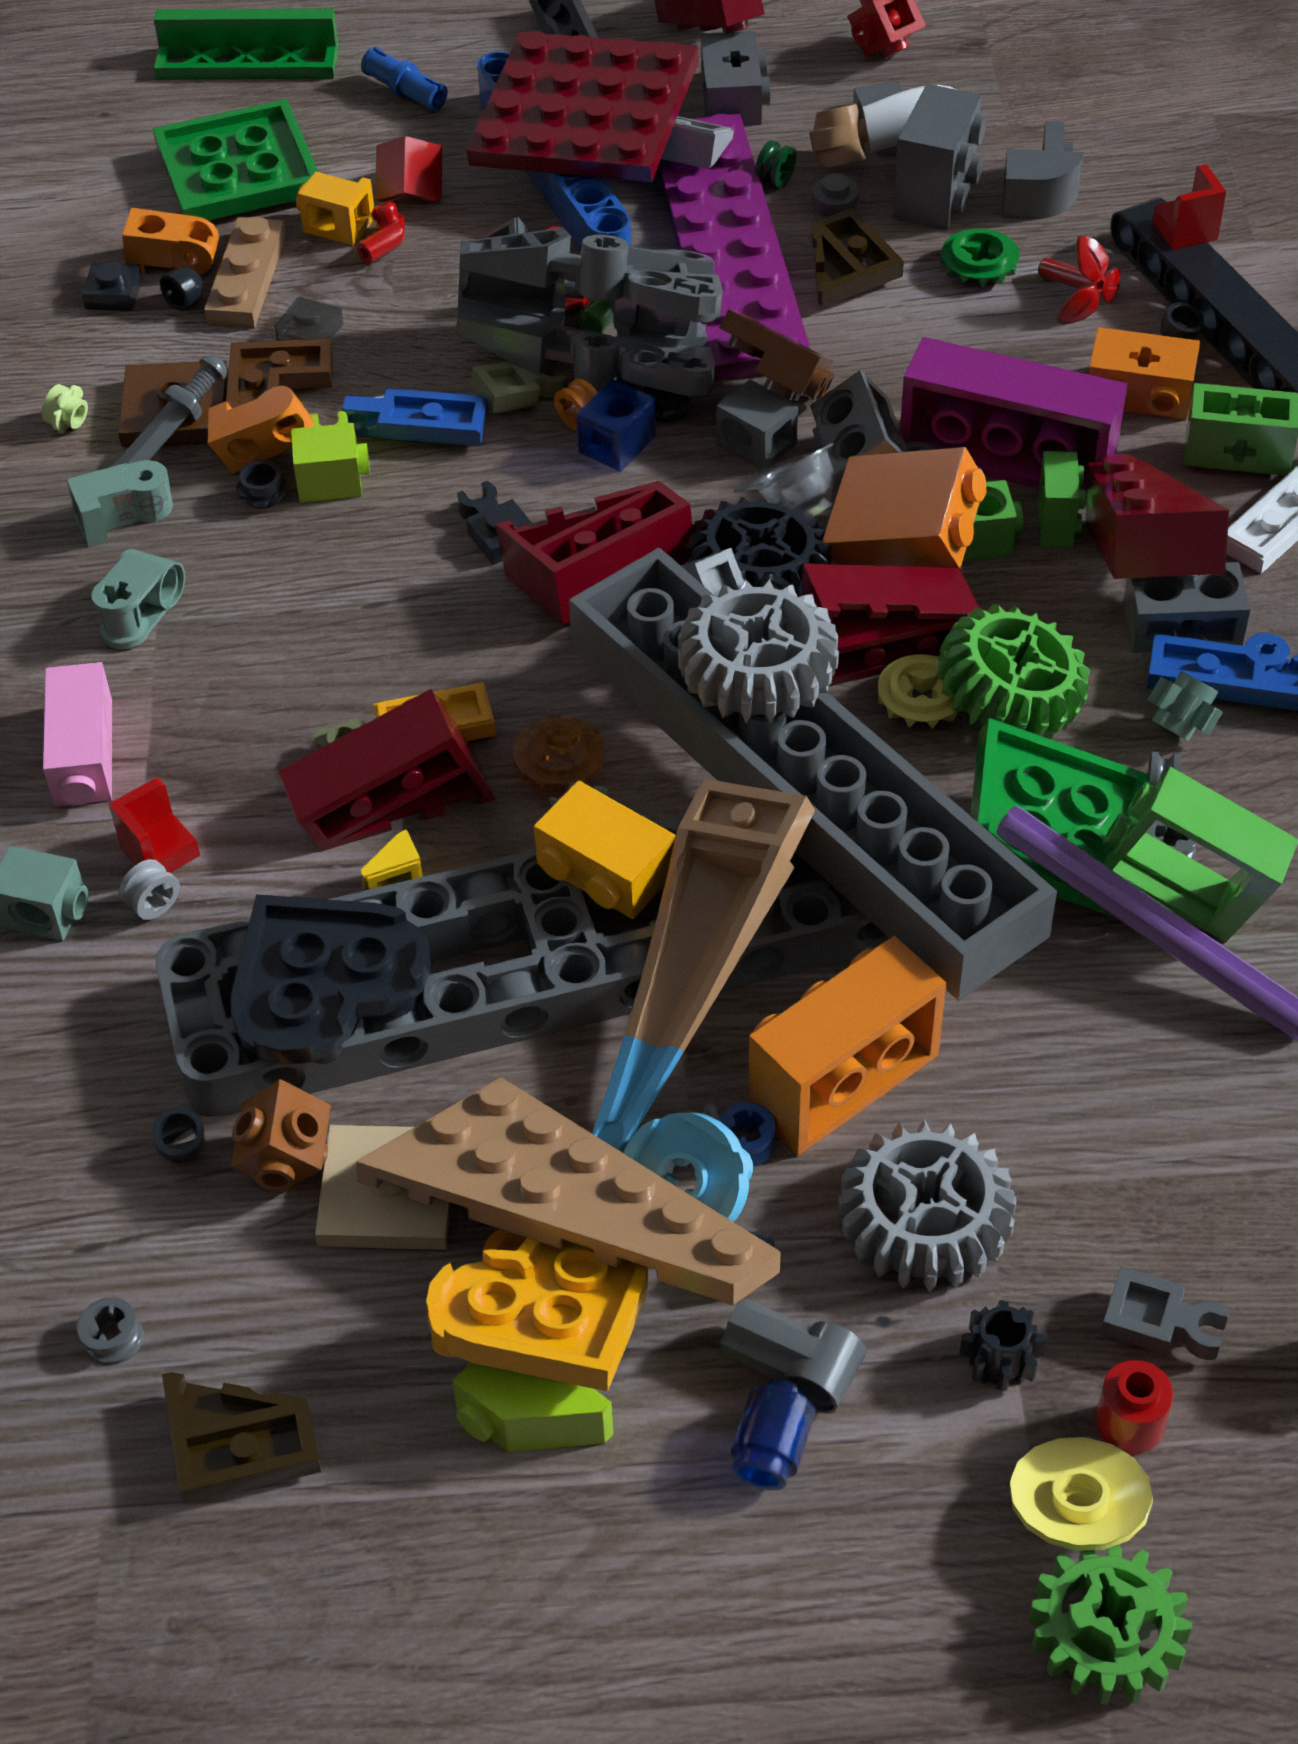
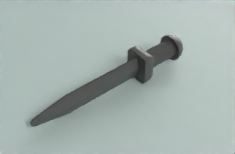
[112,355,227,467]

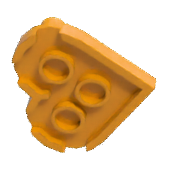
[426,1238,649,1392]

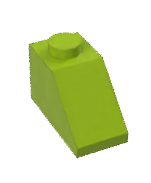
[452,1362,614,1453]

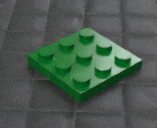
[152,99,318,222]
[970,718,1148,918]

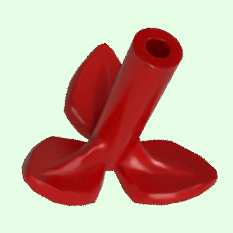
[1038,235,1121,323]

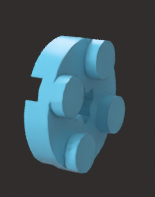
[624,1113,753,1222]

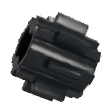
[959,1300,1047,1391]

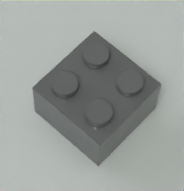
[893,84,987,230]

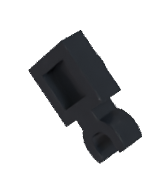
[457,481,532,565]

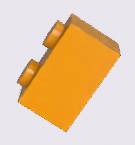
[534,780,676,919]

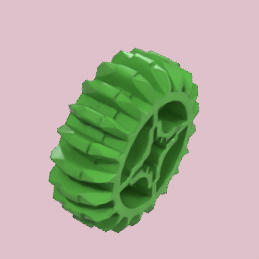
[936,604,1091,739]

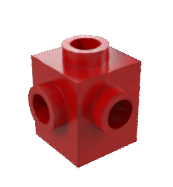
[847,0,926,58]

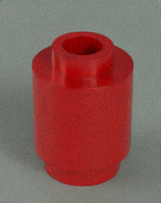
[1095,1360,1173,1456]

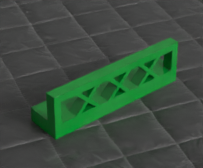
[154,8,339,80]

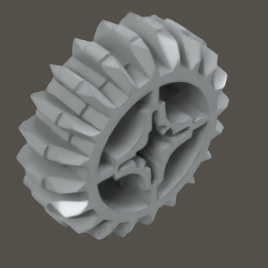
[678,579,839,724]
[838,1119,1017,1293]

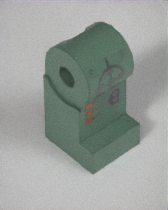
[66,460,173,547]

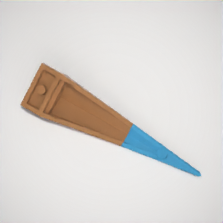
[592,779,815,1153]

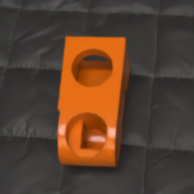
[122,207,219,275]
[208,386,314,474]

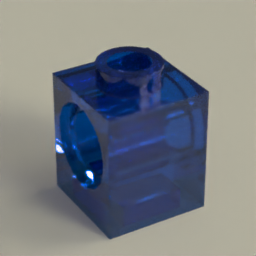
[577,379,656,472]

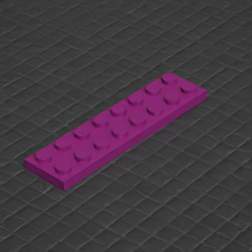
[657,113,811,381]

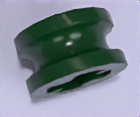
[755,140,797,189]

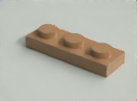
[204,217,287,328]

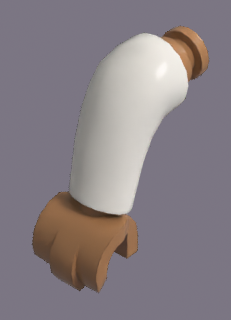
[809,85,957,168]

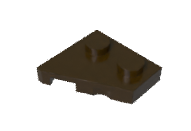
[811,208,904,307]
[162,1372,321,1504]

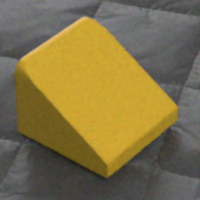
[360,829,423,891]

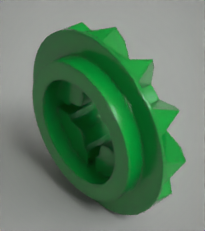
[941,228,1020,288]

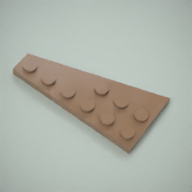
[356,1077,781,1305]

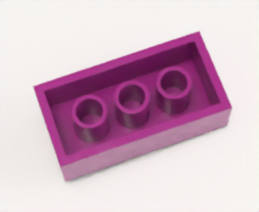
[900,337,1128,500]

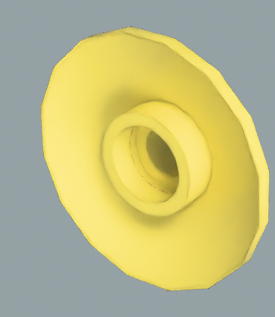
[1010,1437,1153,1551]

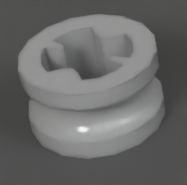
[119,859,180,920]

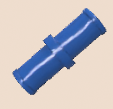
[361,46,448,112]

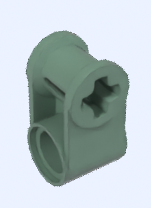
[91,549,185,650]

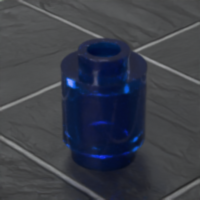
[731,1380,816,1490]

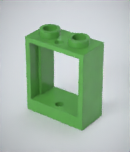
[1102,766,1298,943]

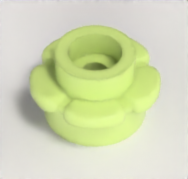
[42,384,88,434]

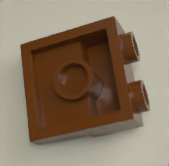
[719,309,835,401]

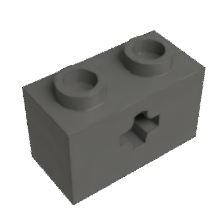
[701,31,770,125]

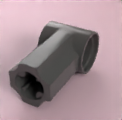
[720,1298,867,1414]

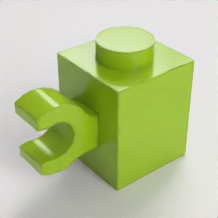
[291,411,370,503]

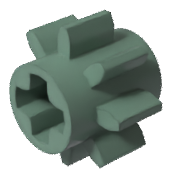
[1147,671,1223,741]

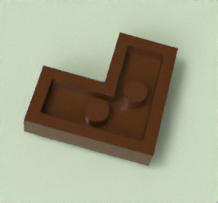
[226,339,333,408]

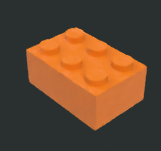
[748,935,946,1157]

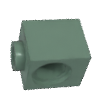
[0,846,88,941]

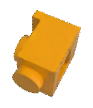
[296,172,374,246]

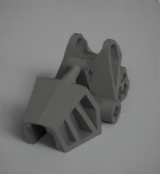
[456,228,723,398]

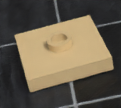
[315,1125,452,1250]

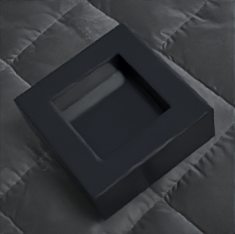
[82,262,143,311]

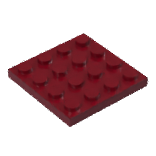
[466,32,699,182]

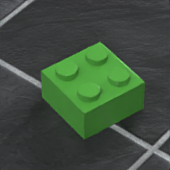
[1037,451,1085,547]

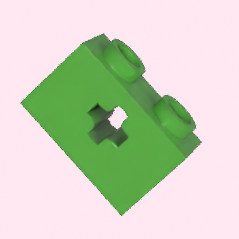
[1183,383,1298,476]

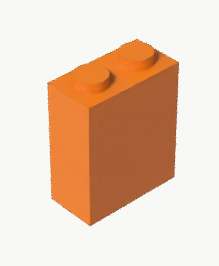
[823,447,986,569]

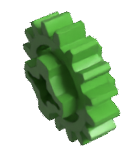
[1029,1544,1192,1705]

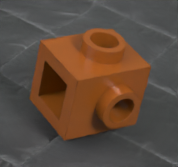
[231,1079,331,1193]

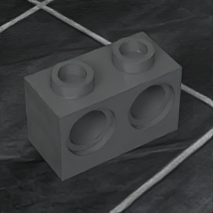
[810,370,908,488]
[1122,562,1251,653]

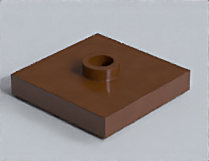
[118,360,228,447]

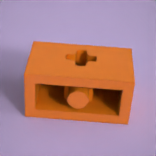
[1089,327,1200,420]

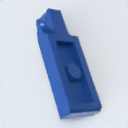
[342,388,488,446]

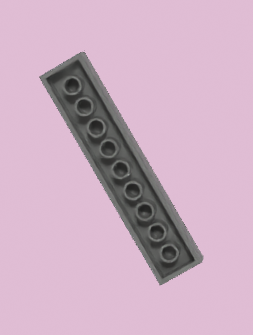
[569,548,1057,1001]

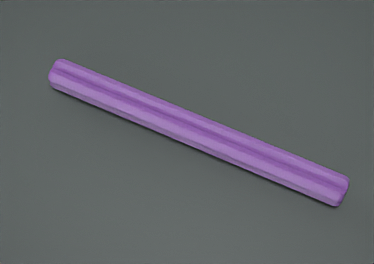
[996,806,1298,1040]

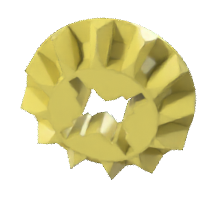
[878,654,958,730]

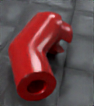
[356,201,405,264]

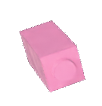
[43,662,112,807]

